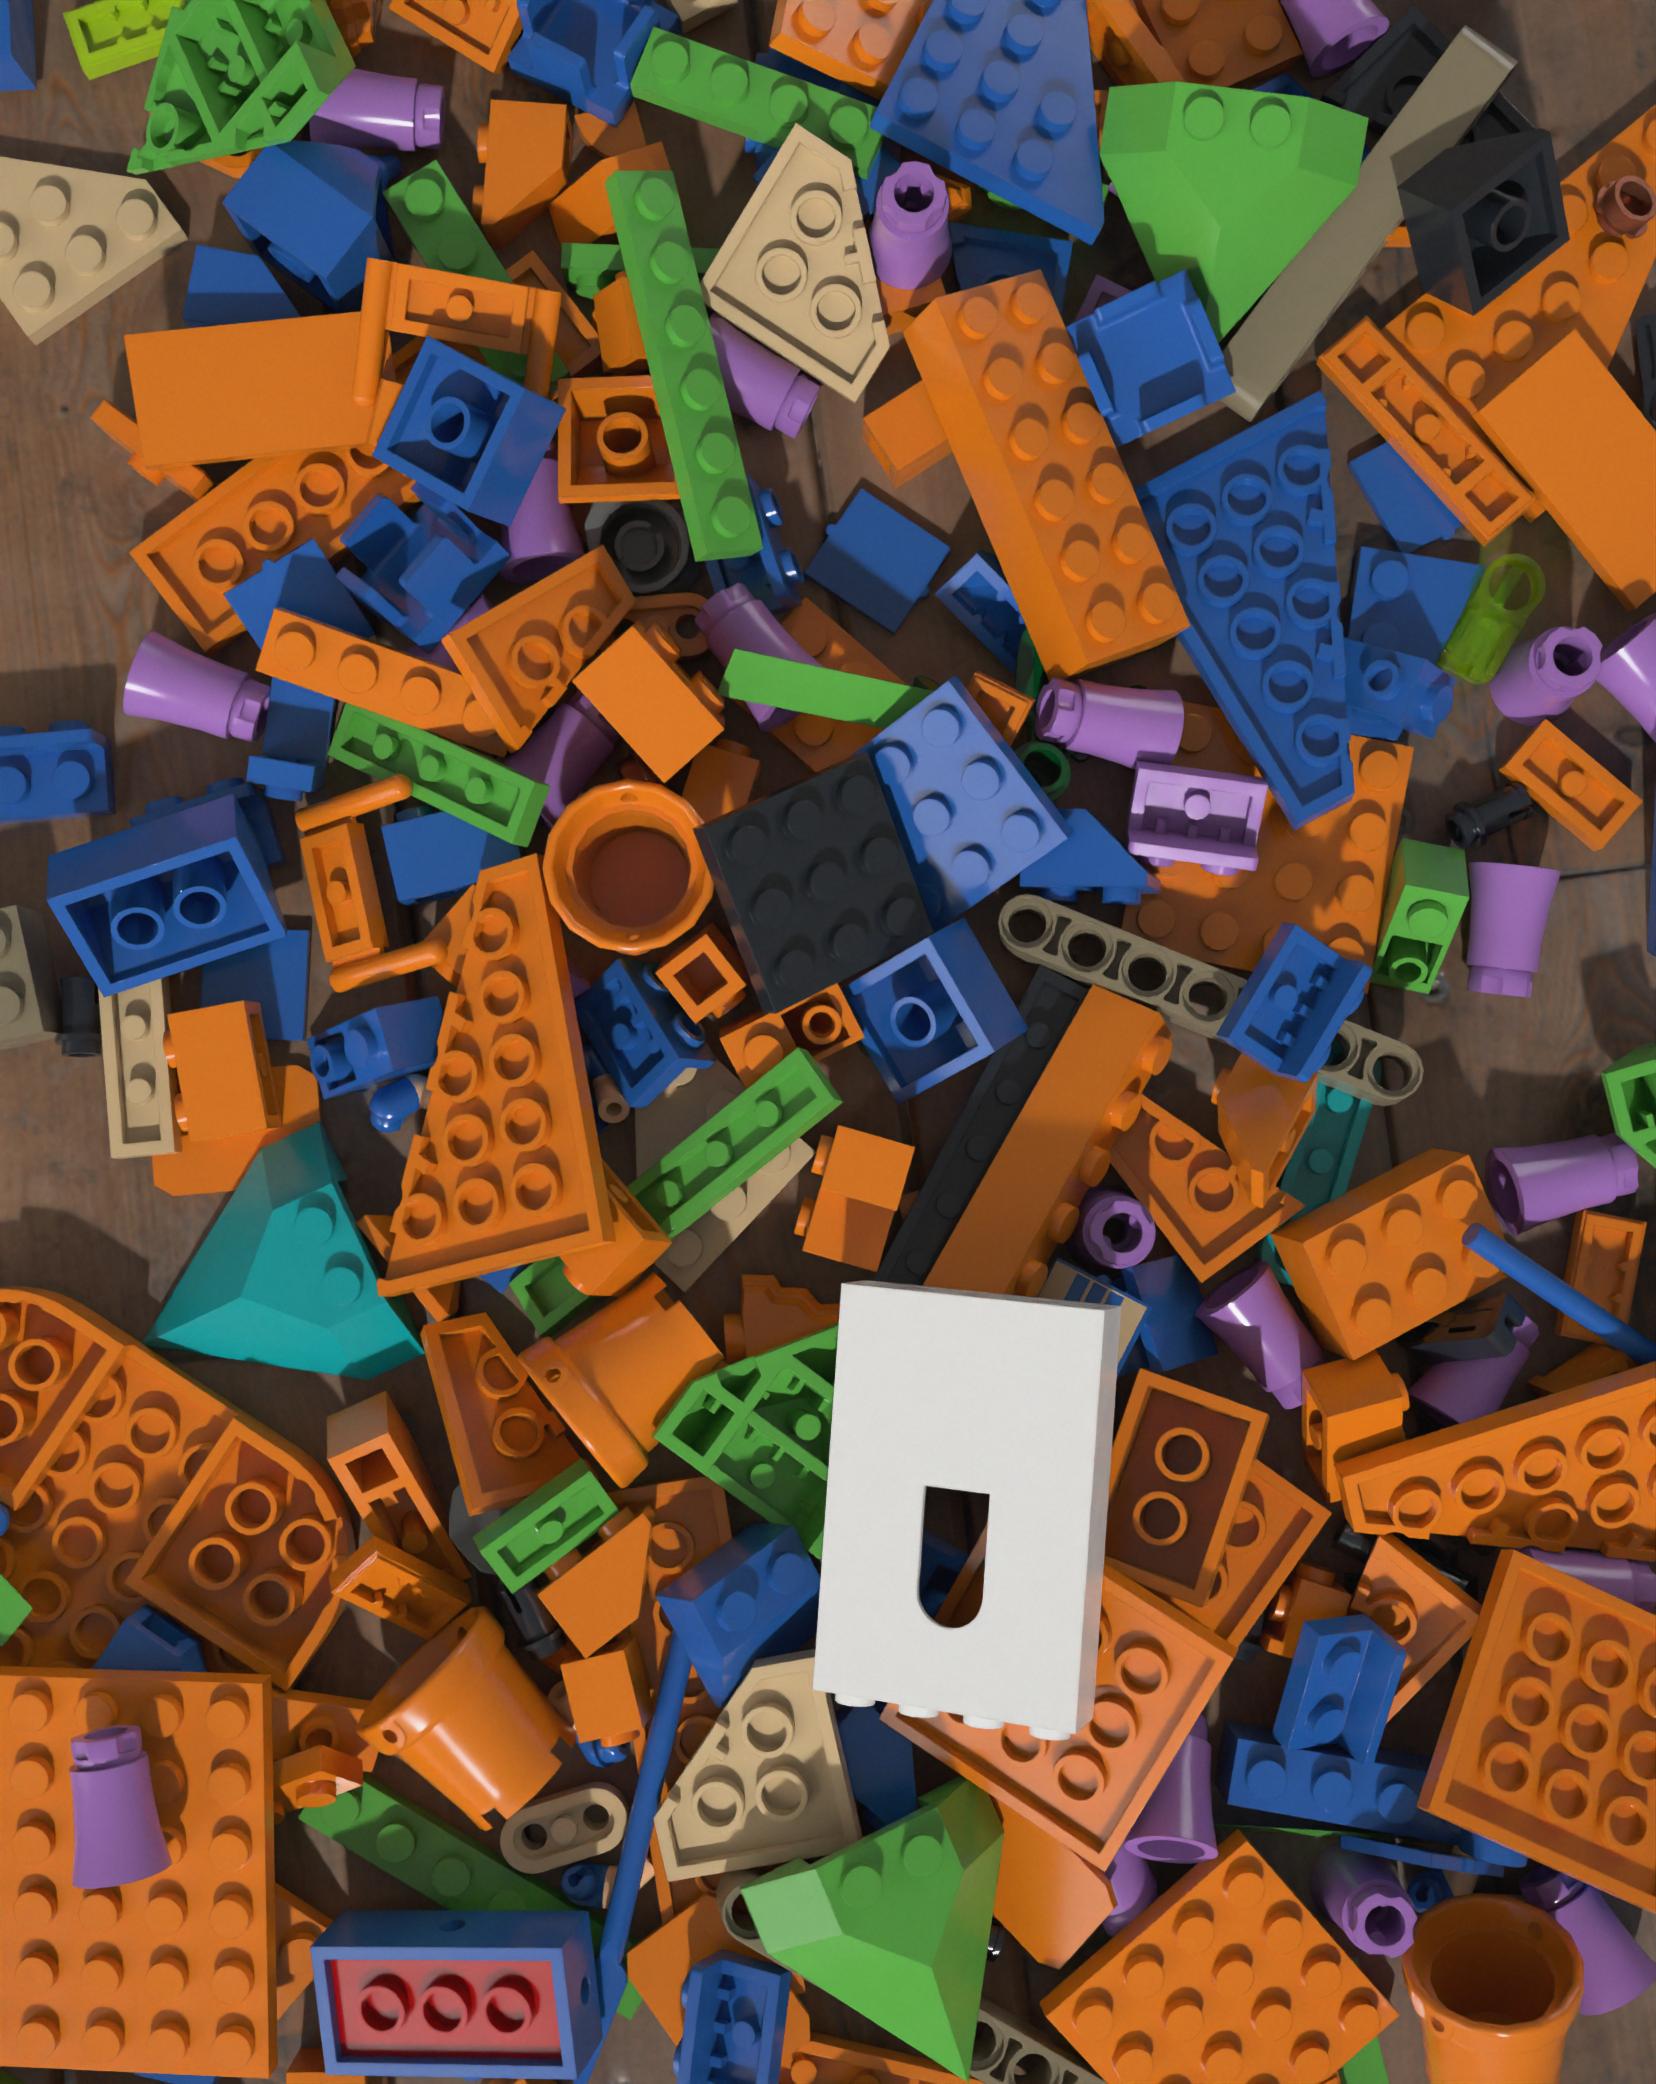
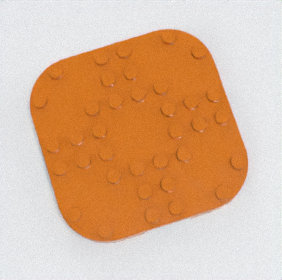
[0,1286,355,1692]

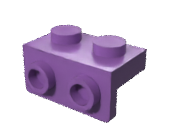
[1124,760,1268,876]

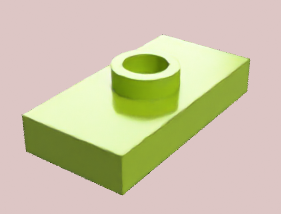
[63,0,185,80]

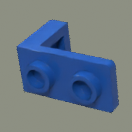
[1344,637,1456,740]
[246,677,336,801]

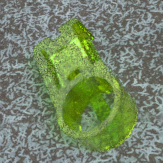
[1437,553,1546,685]

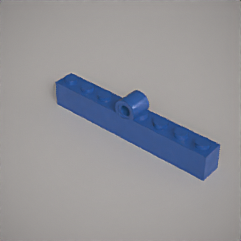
[1214,1720,1528,1867]

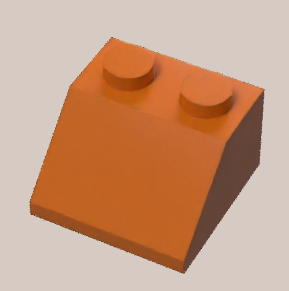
[558,375,680,504]

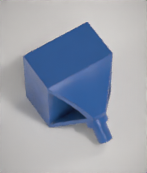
[222,141,402,314]

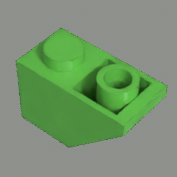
[1370,838,1470,994]

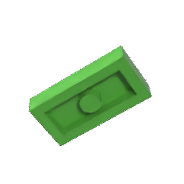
[472,1458,620,1594]

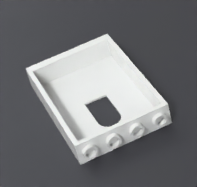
[813,1280,1122,1740]

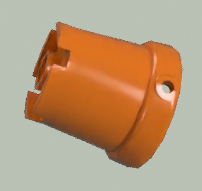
[542,779,714,956]
[518,1272,728,1488]
[356,1606,576,1831]
[1401,1892,1584,2084]

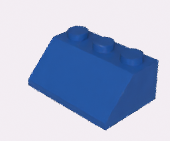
[46,793,287,997]

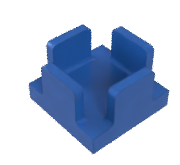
[507,0,682,127]
[1065,269,1236,448]
[335,482,511,654]

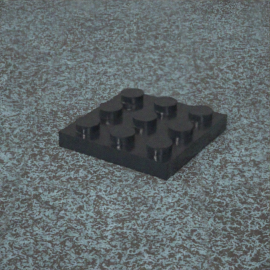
[693,753,934,1014]

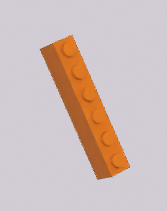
[923,984,1173,1297]

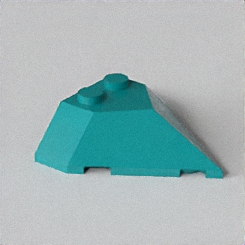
[142,1122,425,1380]

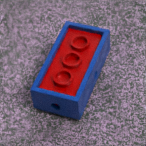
[310,1910,603,2080]

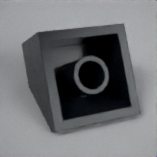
[1397,128,1570,316]

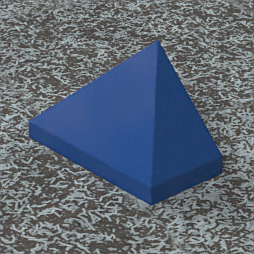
[935,549,1026,675]

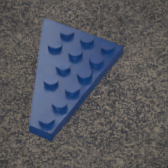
[869,0,1105,245]
[1134,390,1355,831]

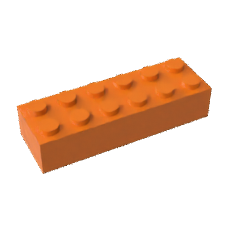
[903,269,1191,682]

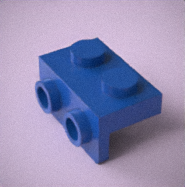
[704,475,804,616]
[1216,922,1373,1083]
[673,1949,792,2084]

